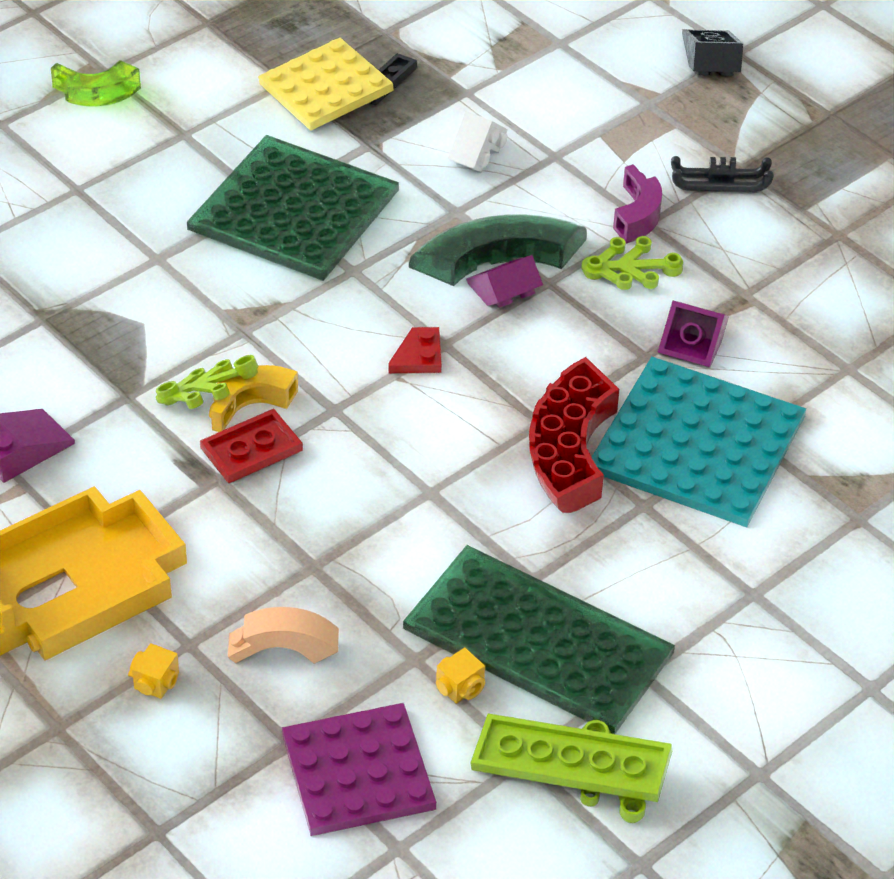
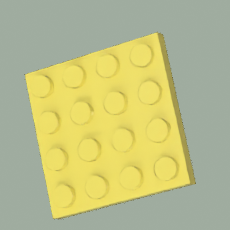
[258,38,394,131]

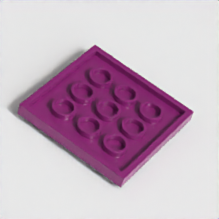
[282,703,437,836]

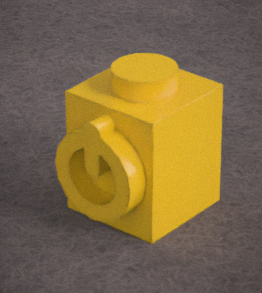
[128,643,179,699]
[436,647,485,704]

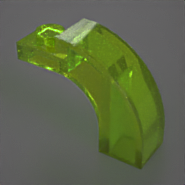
[50,60,141,107]

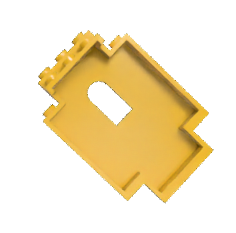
[0,486,187,661]

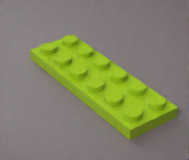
[470,713,673,802]

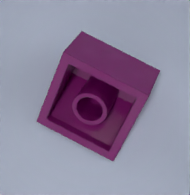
[466,255,543,308]
[658,300,729,367]

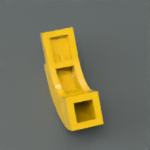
[209,365,298,432]

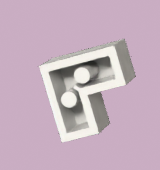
[447,111,508,172]

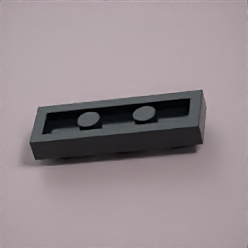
[369,53,417,106]

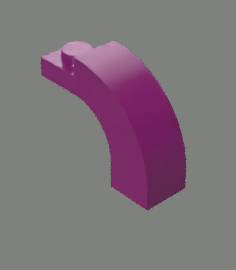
[613,164,662,244]

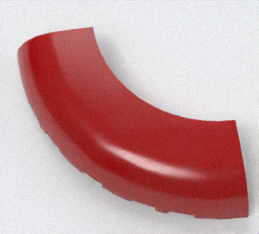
[529,357,620,513]

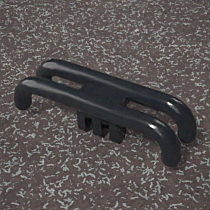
[670,156,774,192]

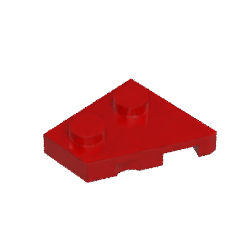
[388,327,442,374]

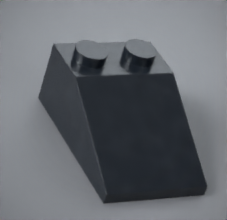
[682,29,743,76]

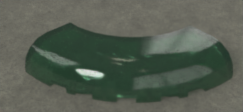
[409,214,587,286]

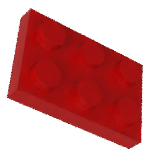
[200,408,303,484]

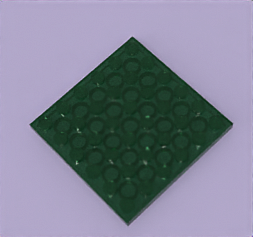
[187,135,399,281]

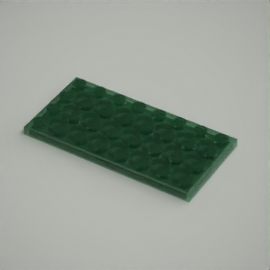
[403,545,675,734]

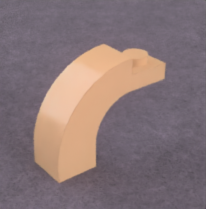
[228,607,339,664]

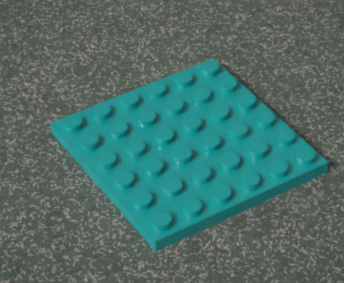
[592,356,807,527]

